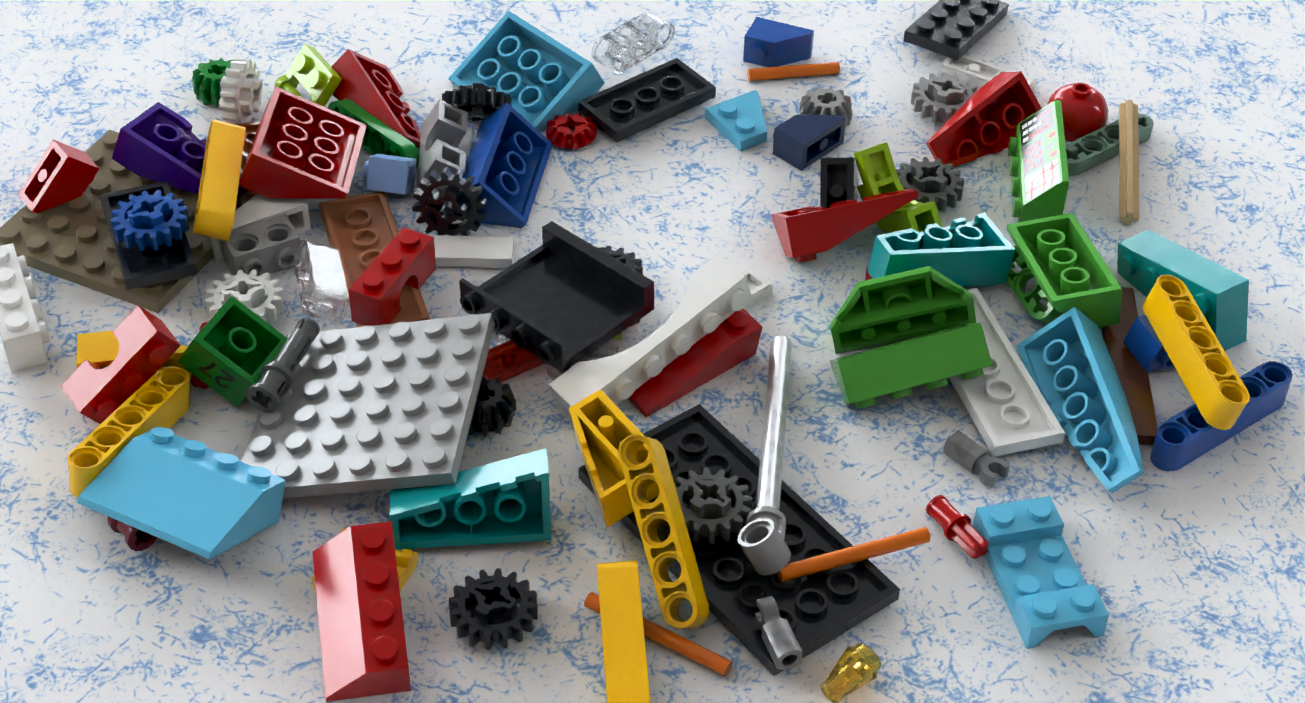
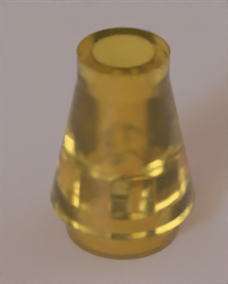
[820,643,881,703]

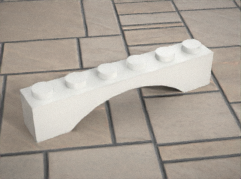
[549,253,752,418]

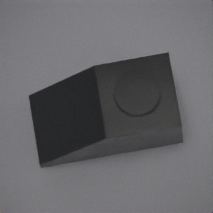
[820,157,858,209]

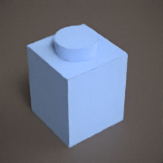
[363,154,417,195]

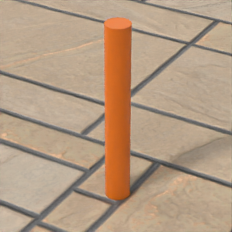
[747,62,840,81]

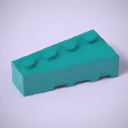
[867,213,1015,287]
[1117,230,1249,351]
[389,448,551,549]

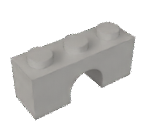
[417,99,468,191]

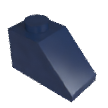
[773,115,846,171]

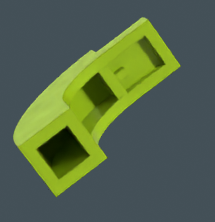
[853,142,943,234]

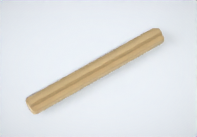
[1119,100,1139,225]

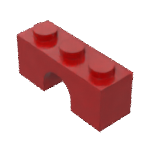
[348,227,436,326]
[61,305,181,424]

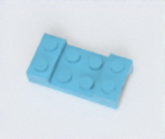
[973,496,1109,649]

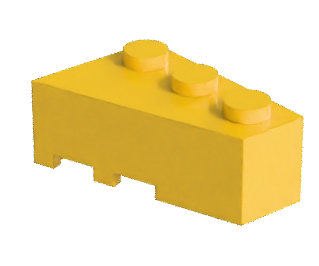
[569,389,659,528]

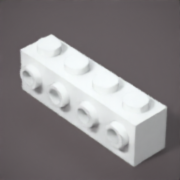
[0,243,50,373]

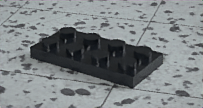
[903,0,1009,60]
[578,58,716,142]
[99,181,198,290]

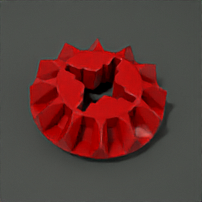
[546,112,597,149]

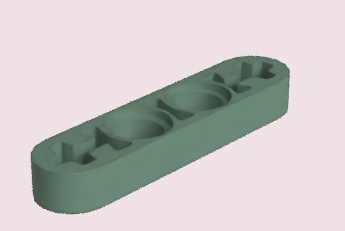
[1066,113,1154,176]

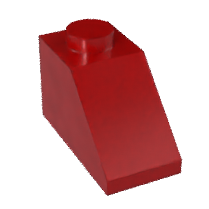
[18,139,99,214]

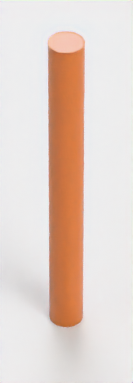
[777,527,930,582]
[584,592,733,677]

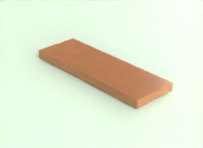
[318,191,430,327]

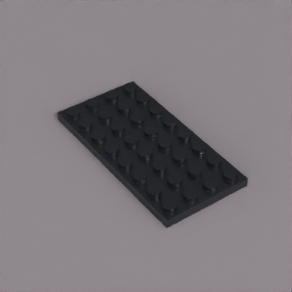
[578,404,900,676]

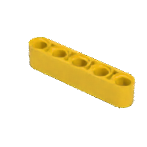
[193,119,246,242]
[1142,275,1250,430]
[68,366,190,498]
[618,434,709,629]
[597,560,650,703]

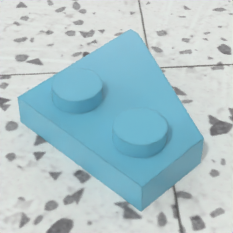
[705,90,767,151]

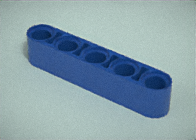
[1150,361,1293,471]

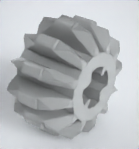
[799,86,853,128]

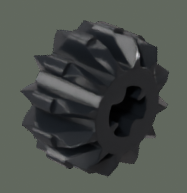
[469,375,516,438]

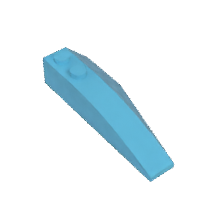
[1016,306,1144,493]

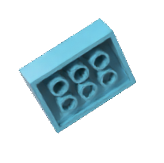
[448,10,605,132]
[77,427,286,560]

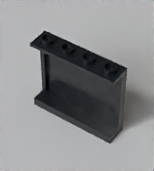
[459,221,654,373]

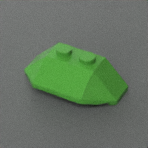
[830,266,976,354]

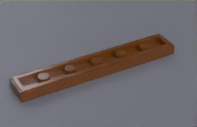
[1101,287,1157,445]

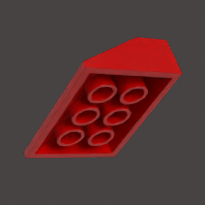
[239,86,367,199]

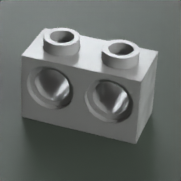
[221,214,303,276]

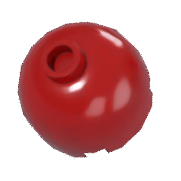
[1047,83,1109,142]

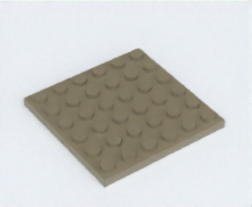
[0,130,256,313]

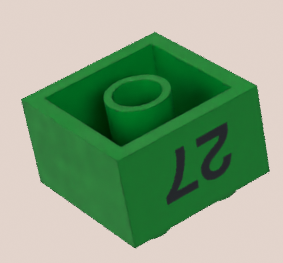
[177,295,288,408]

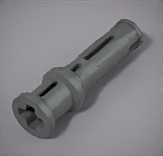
[246,318,320,412]

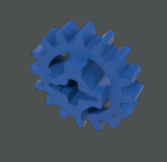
[110,190,190,251]

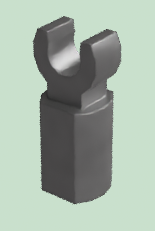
[943,430,1010,488]
[755,596,803,670]

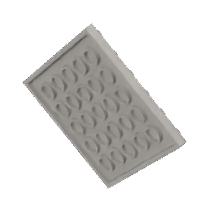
[242,313,495,499]

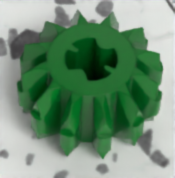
[192,58,235,107]

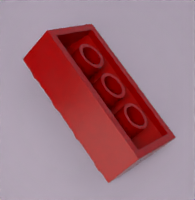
[312,521,411,702]

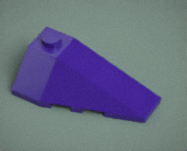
[111,102,248,199]

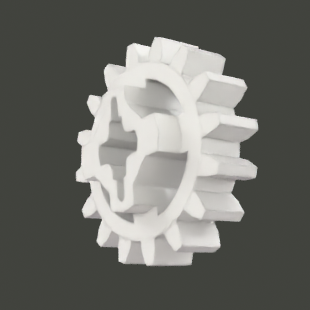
[219,59,263,124]
[205,269,284,321]

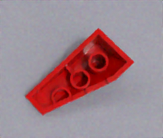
[331,49,421,148]
[926,71,1042,167]
[771,189,919,262]
[627,308,762,417]

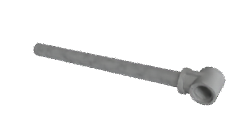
[738,336,792,575]

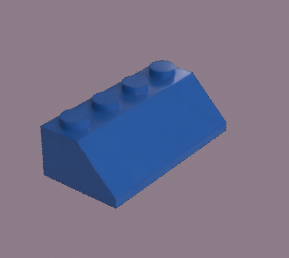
[462,103,553,228]

